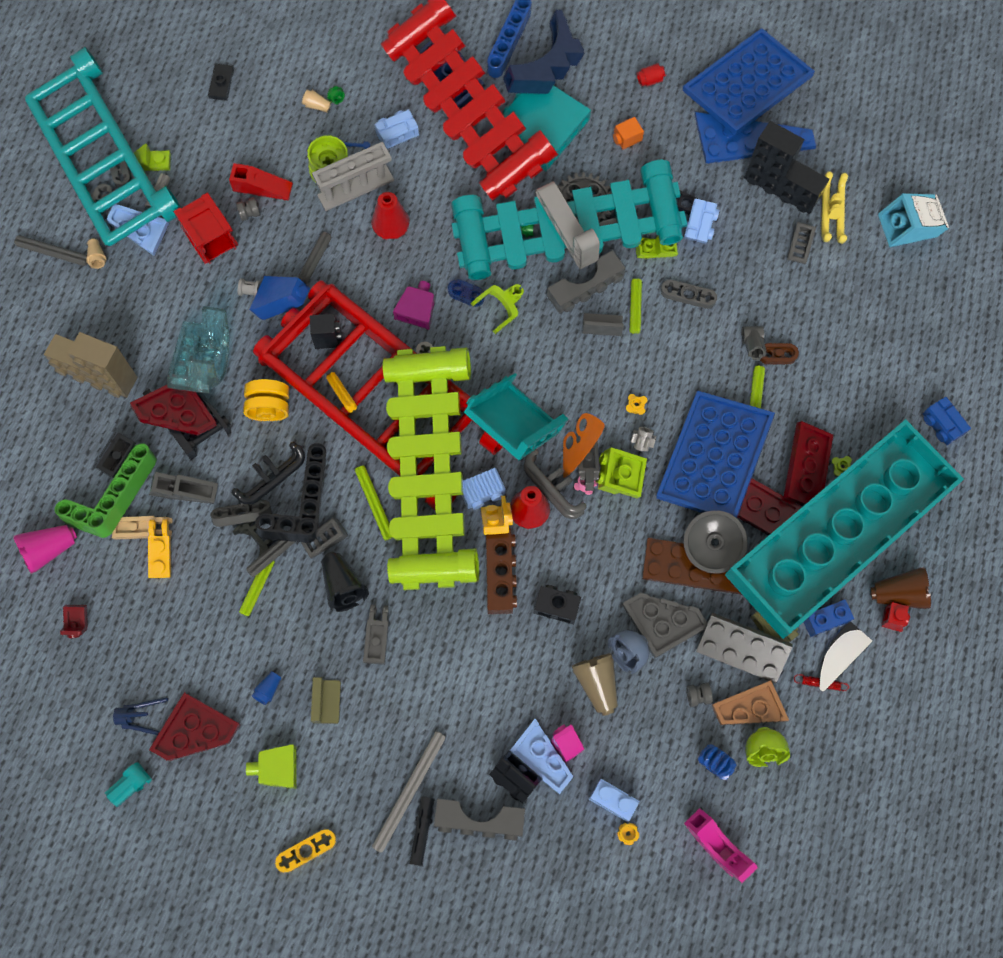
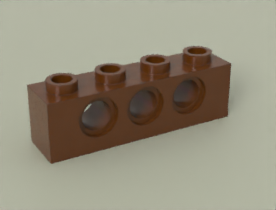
[486,528,517,614]

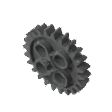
[557,172,613,222]

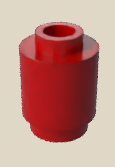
[637,63,665,87]

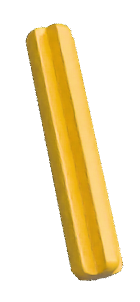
[326,372,357,413]

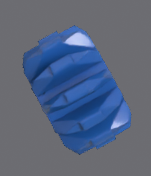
[698,744,737,780]

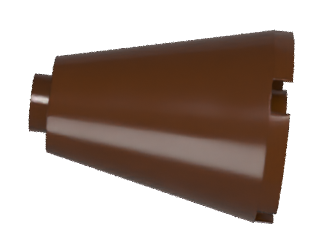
[870,567,931,609]

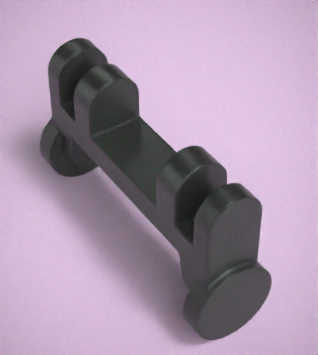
[233,521,273,557]

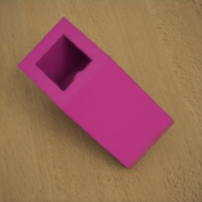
[551,725,584,763]

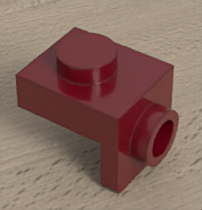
[60,605,87,638]

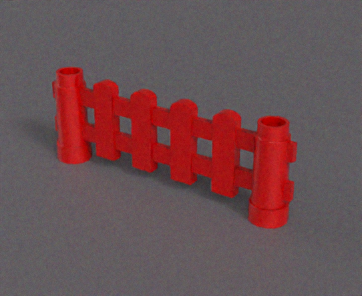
[381,0,558,201]

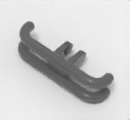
[524,449,587,519]

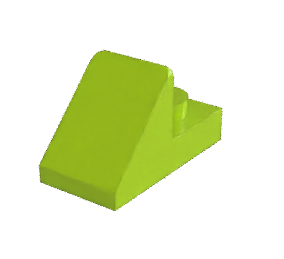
[134,144,171,171]

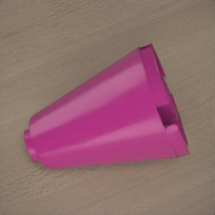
[13,525,77,574]

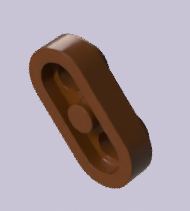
[760,343,799,365]

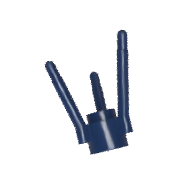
[113,697,168,735]

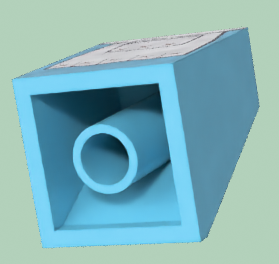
[878,193,949,247]

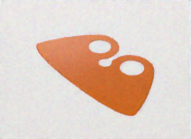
[563,413,605,478]

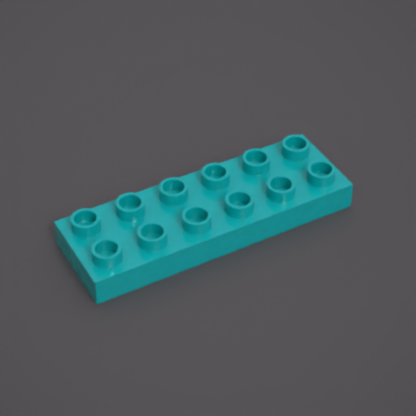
[725,419,964,639]

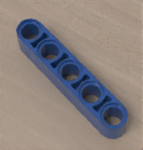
[487,0,531,78]

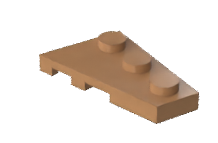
[712,680,789,725]

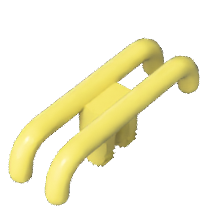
[821,172,848,244]

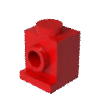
[881,602,910,632]

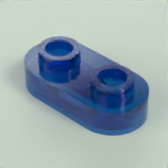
[448,279,485,307]

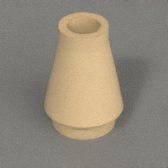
[302,89,331,112]
[86,239,107,269]

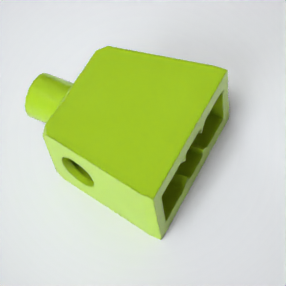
[246,745,296,789]

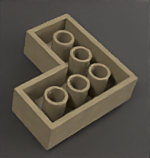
[44,332,138,398]

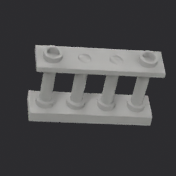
[312,142,394,211]

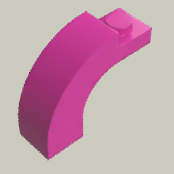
[684,808,758,883]

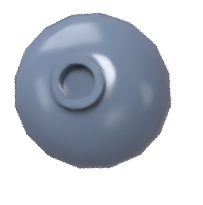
[608,630,650,674]

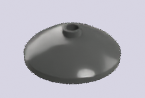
[684,510,747,573]

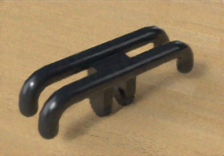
[232,442,305,505]

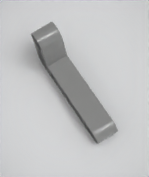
[535,181,600,269]

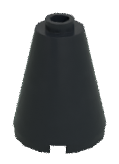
[321,552,369,612]

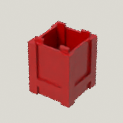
[174,192,238,264]

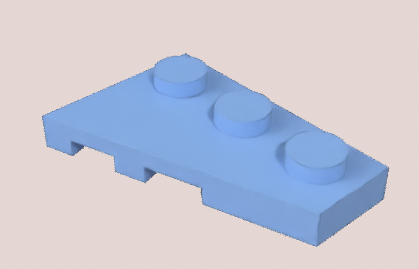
[106,204,169,256]
[510,718,573,795]

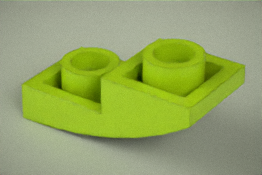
[636,236,678,258]

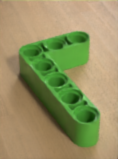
[55,443,157,538]

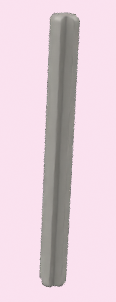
[372,731,445,853]

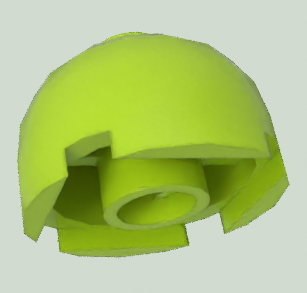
[745,727,790,767]

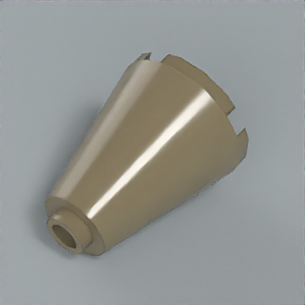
[572,653,618,716]

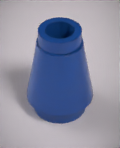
[252,672,281,705]

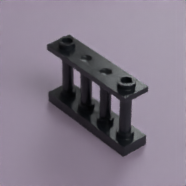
[142,366,231,460]

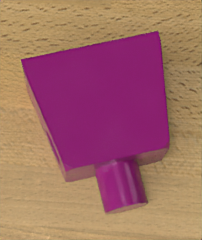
[393,281,435,330]

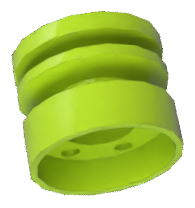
[307,136,348,187]

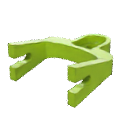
[471,284,524,334]

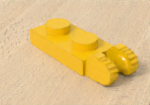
[148,519,171,578]

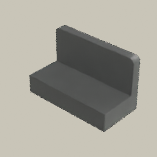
[582,313,624,336]

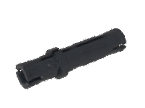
[409,796,435,867]

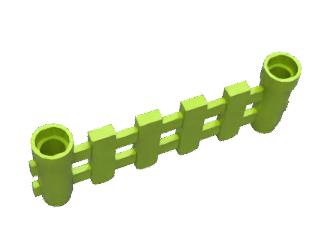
[383,346,479,590]

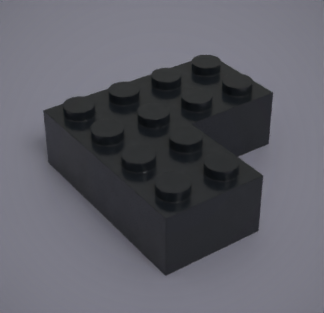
[744,121,830,214]

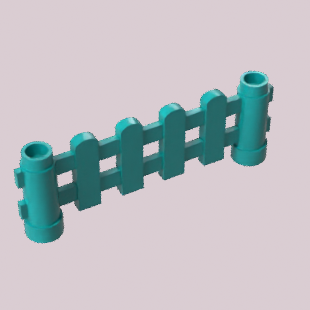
[451,160,687,280]

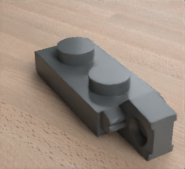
[577,441,600,491]

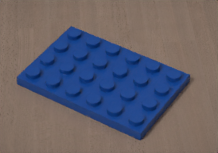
[683,28,815,136]
[656,391,775,518]

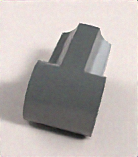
[741,326,766,360]

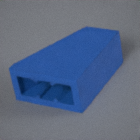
[249,276,310,320]

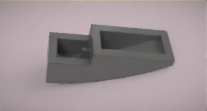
[149,472,218,504]

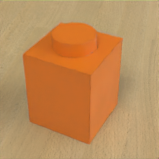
[613,117,644,150]

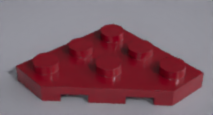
[130,376,216,435]
[149,692,241,761]

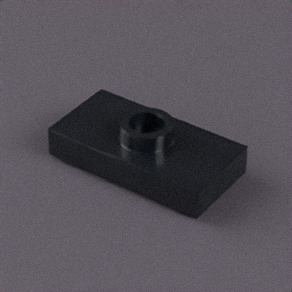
[208,63,234,101]

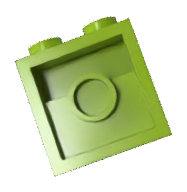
[595,447,647,498]

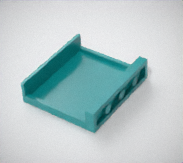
[491,86,591,172]
[464,373,569,460]

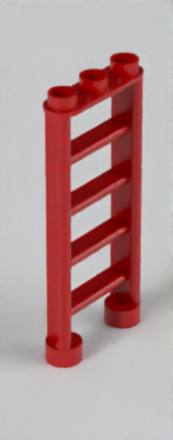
[253,280,503,511]

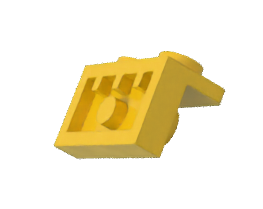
[481,496,512,535]

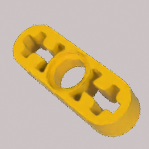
[275,829,336,873]

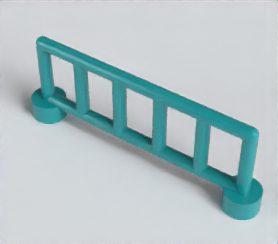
[25,47,182,246]

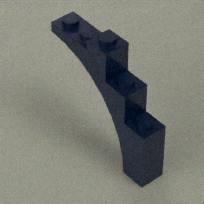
[503,10,584,94]

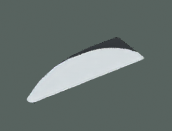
[820,621,872,691]

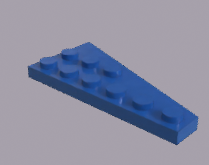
[694,112,816,164]

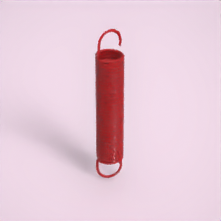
[794,674,849,691]

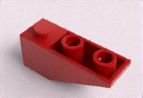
[229,163,293,201]

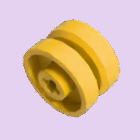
[243,379,289,421]

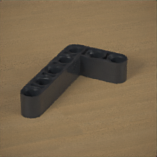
[256,443,326,543]

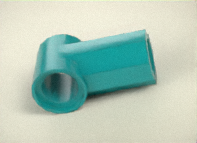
[105,762,152,807]

